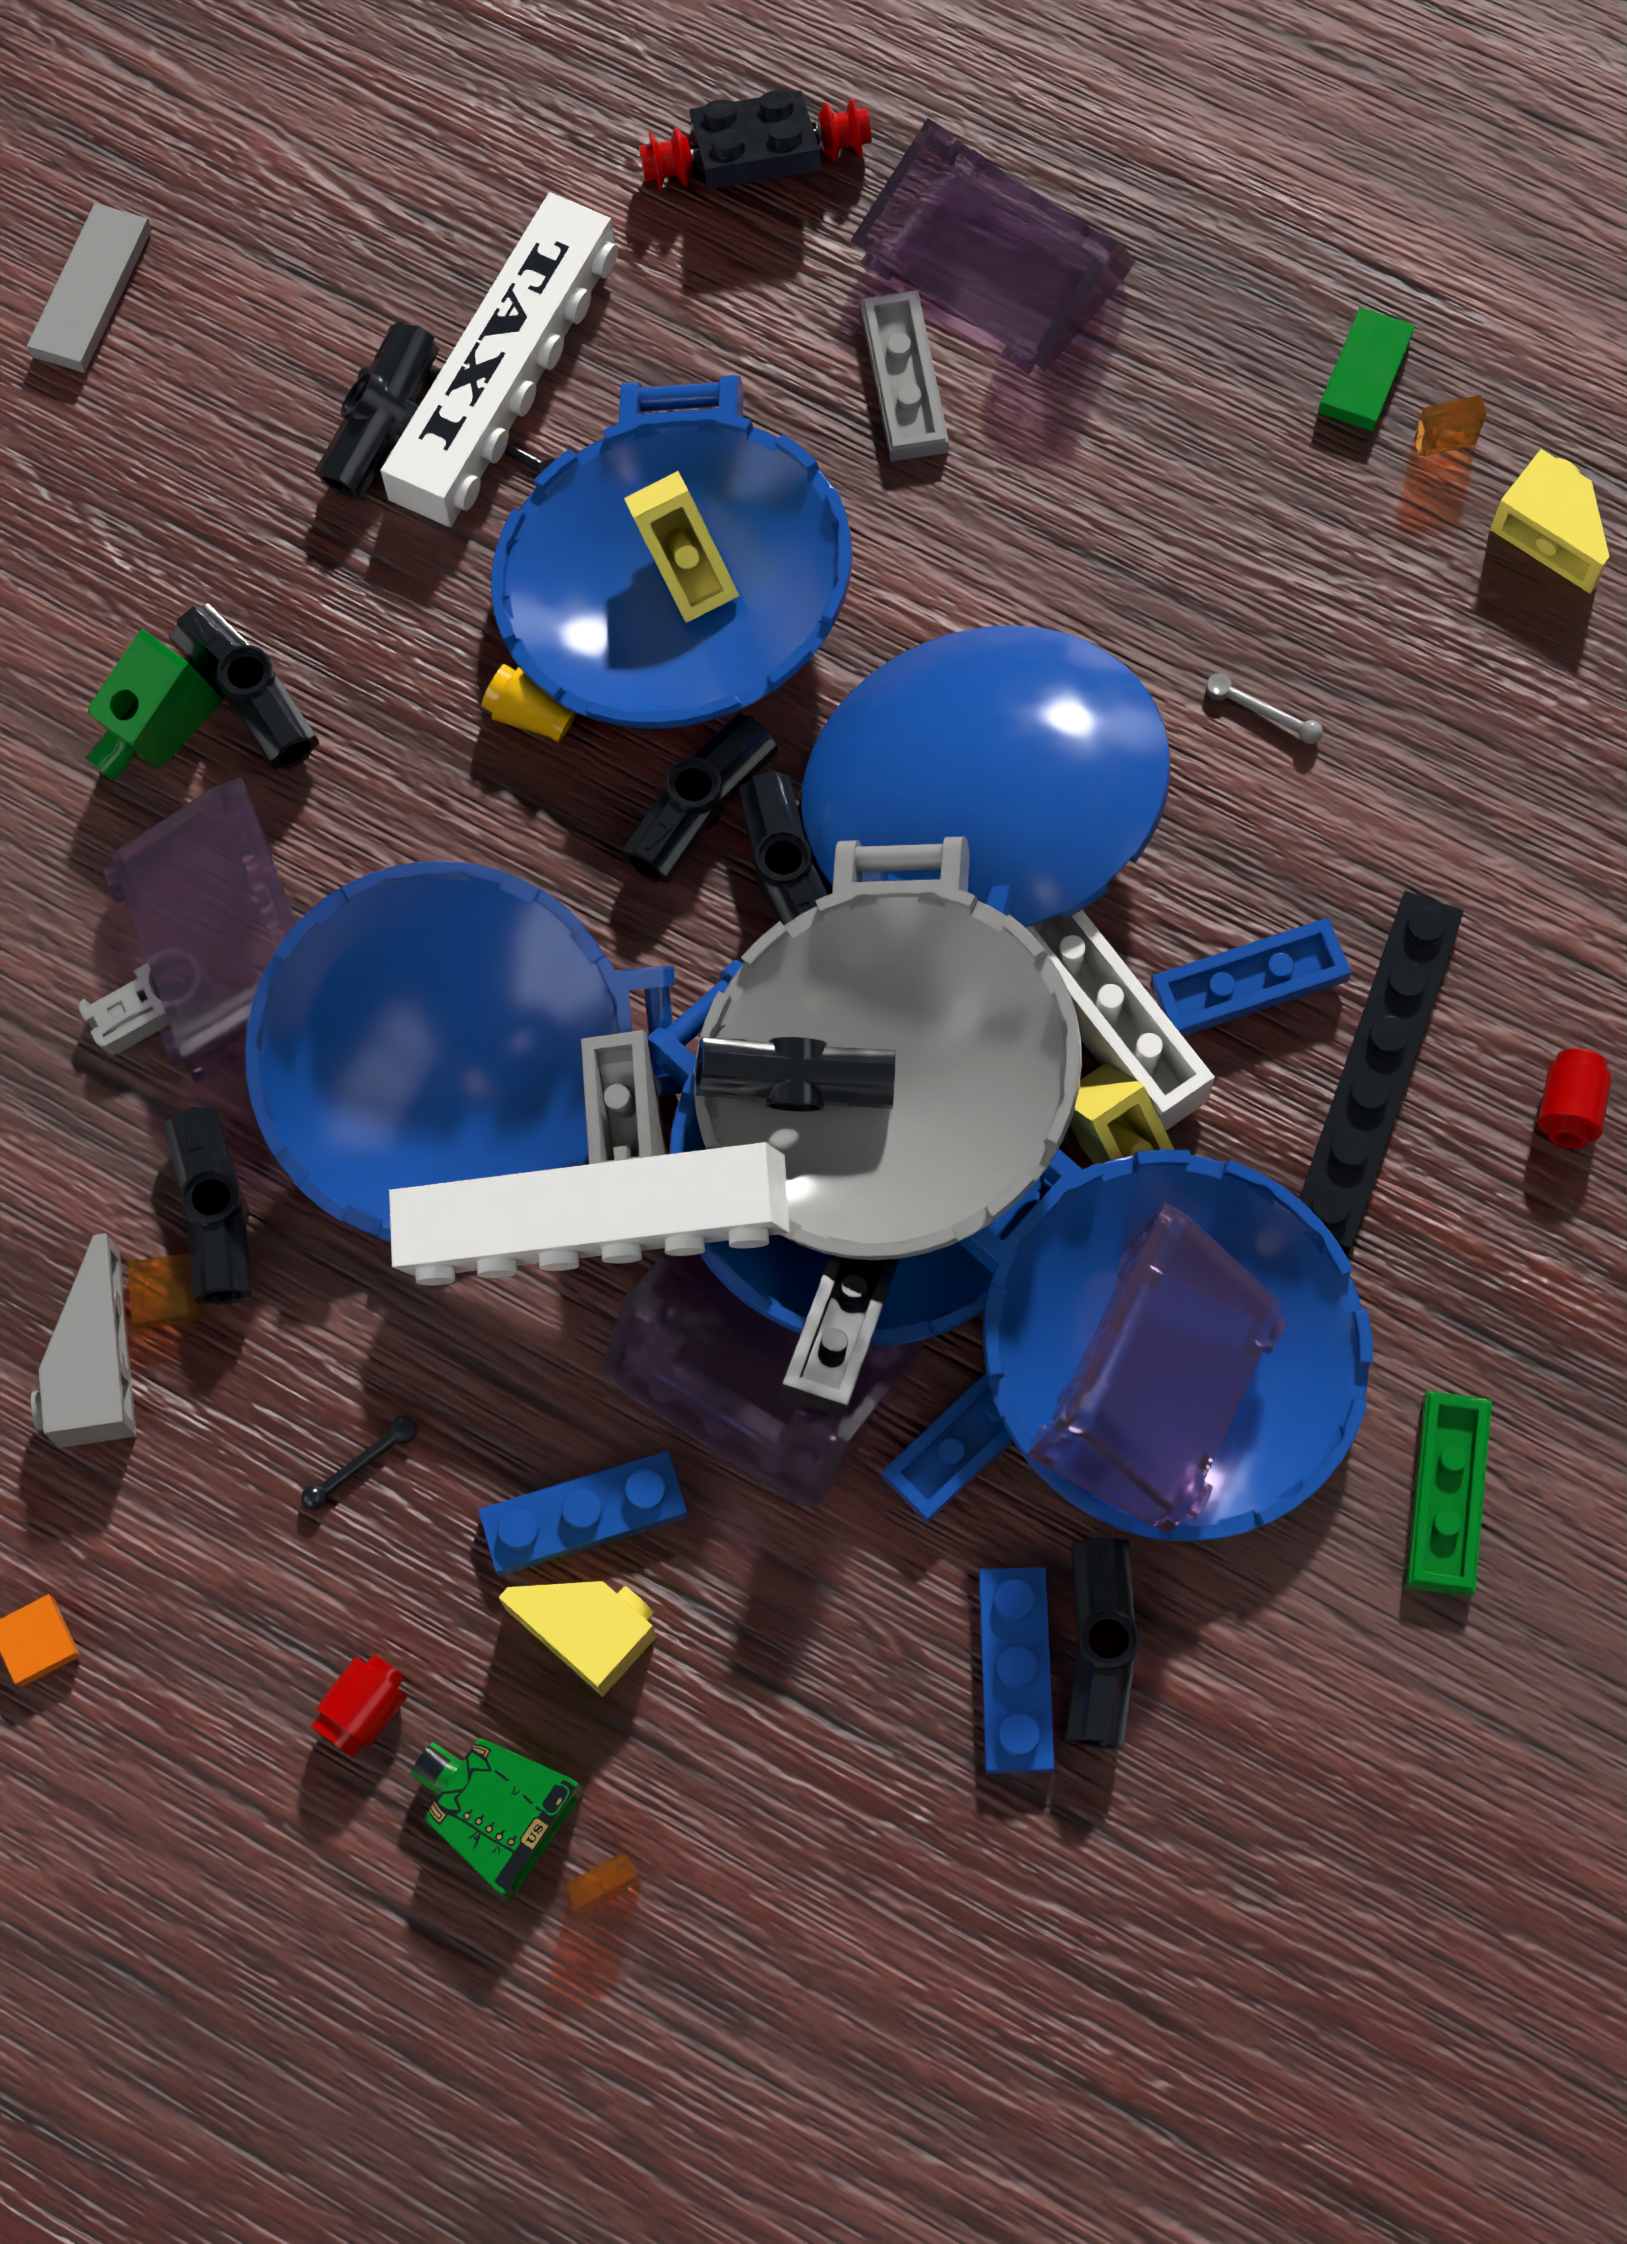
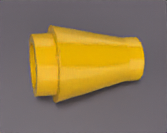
[481,664,576,743]

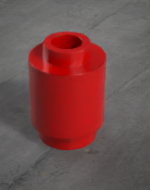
[1538,1048,1612,1148]
[310,1654,408,1759]

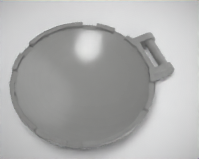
[694,836,1082,1260]

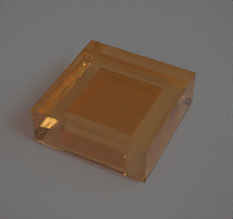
[1414,395,1487,456]
[127,1253,201,1329]
[565,1853,642,1916]

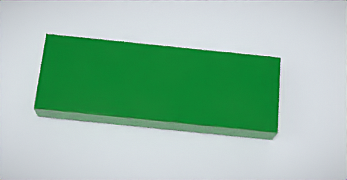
[1405,1390,1492,1597]

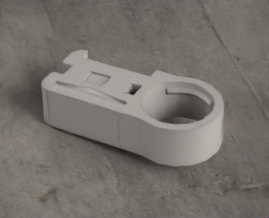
[79,949,213,1055]

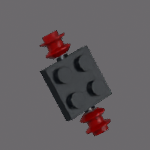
[639,90,872,191]

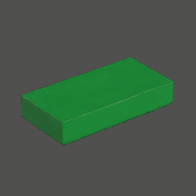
[1318,307,1415,432]

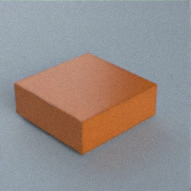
[0,1594,81,1688]

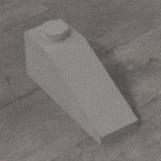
[581,1030,668,1164]
[31,1233,136,1448]

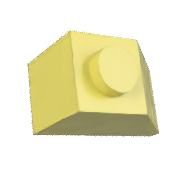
[1490,449,1610,594]
[624,471,740,623]
[1070,1062,1174,1164]
[499,1581,656,1697]

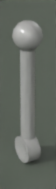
[1206,674,1323,744]

